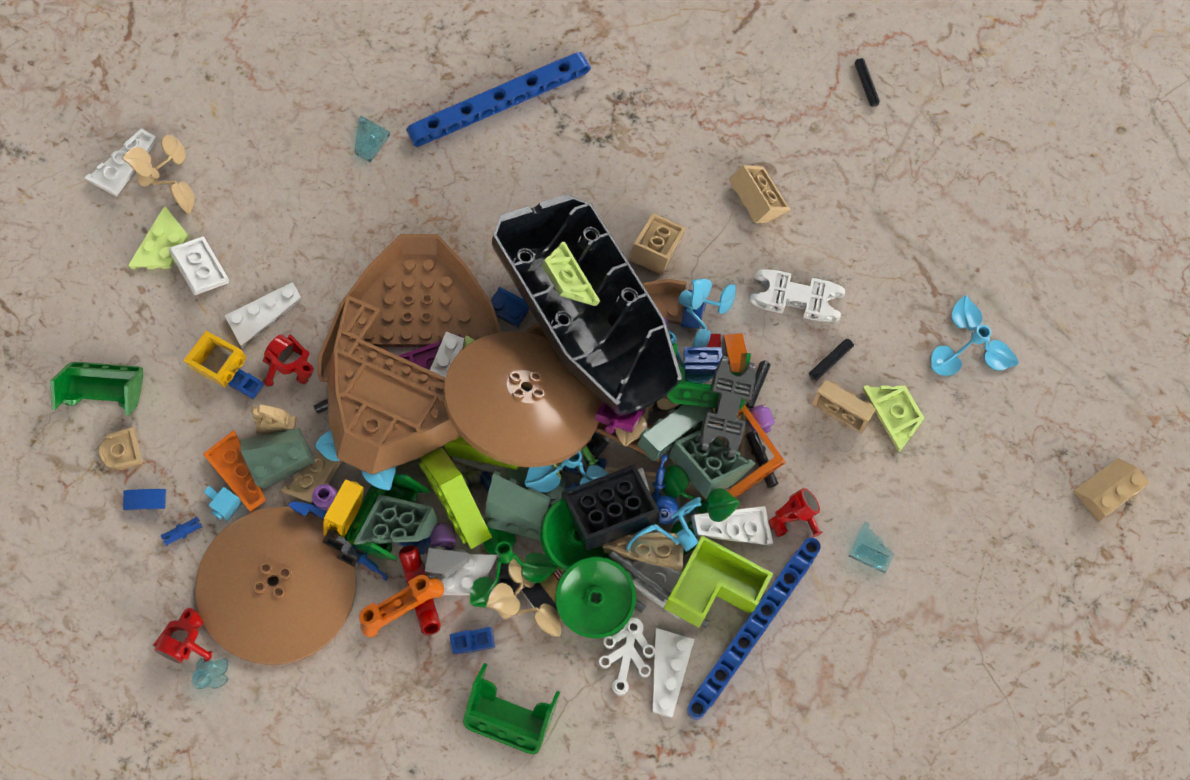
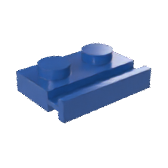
[490,287,529,328]
[683,347,723,374]

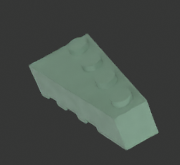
[637,404,712,462]

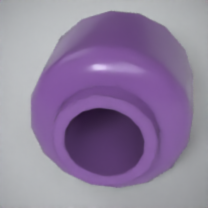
[747,405,775,433]
[312,484,337,511]
[430,522,456,551]

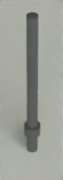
[608,550,710,628]

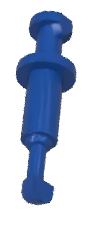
[652,454,668,500]
[353,547,388,581]

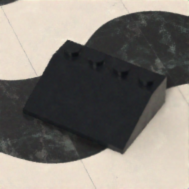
[562,464,660,551]

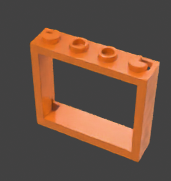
[715,404,787,498]

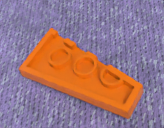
[203,430,267,512]

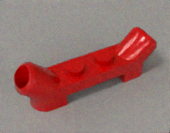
[398,545,441,635]

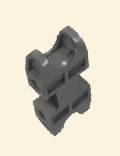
[700,356,756,458]

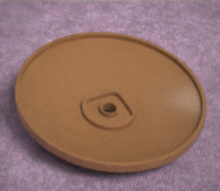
[443,332,601,467]
[196,507,357,665]

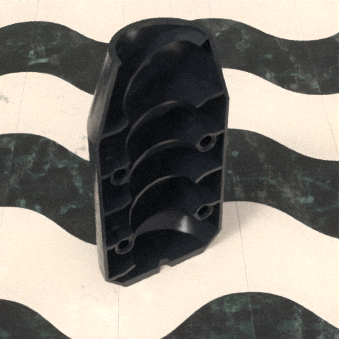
[492,194,682,415]

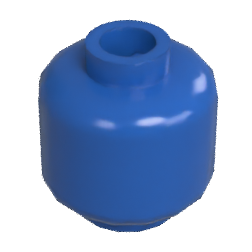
[655,495,680,524]

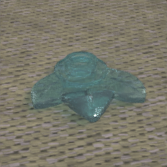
[192,658,229,689]

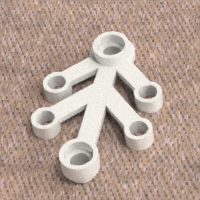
[599,618,655,696]

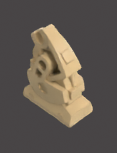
[251,404,297,434]

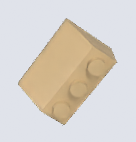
[729,165,790,223]
[812,380,876,434]
[1073,458,1150,522]

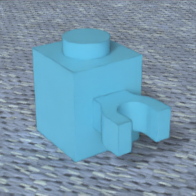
[204,486,242,521]

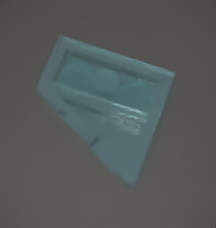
[354,116,390,163]
[849,522,894,574]

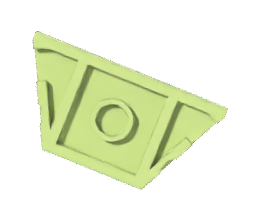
[128,207,189,269]
[541,242,600,306]
[862,385,924,452]

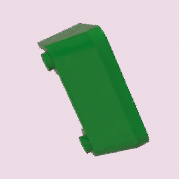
[667,343,751,410]
[50,362,143,416]
[345,474,430,561]
[463,663,560,754]

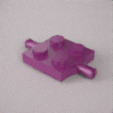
[595,402,645,434]

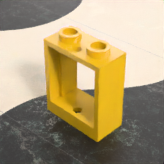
[183,331,247,388]
[323,479,363,538]

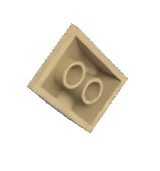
[628,213,686,275]

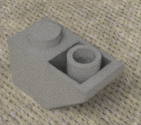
[425,546,470,578]

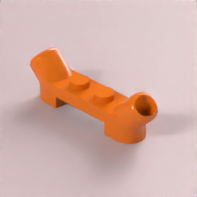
[359,575,444,637]

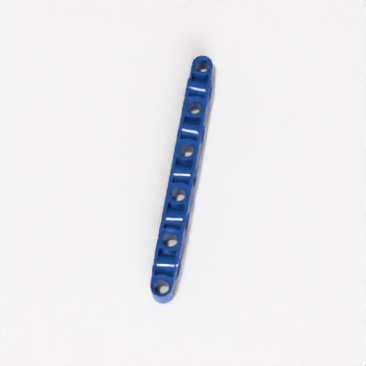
[406,52,591,147]
[687,538,821,720]

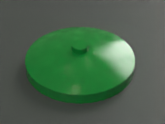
[540,498,610,572]
[555,557,636,638]

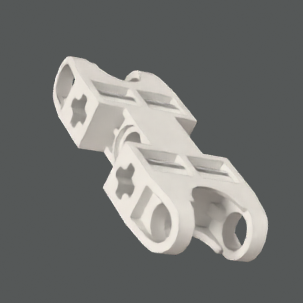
[749,269,845,322]

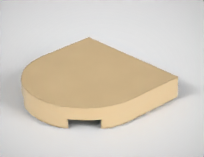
[99,427,143,470]

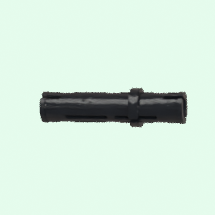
[745,431,779,488]

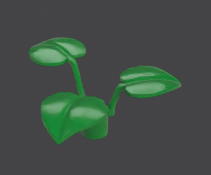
[663,465,740,557]
[470,527,557,607]

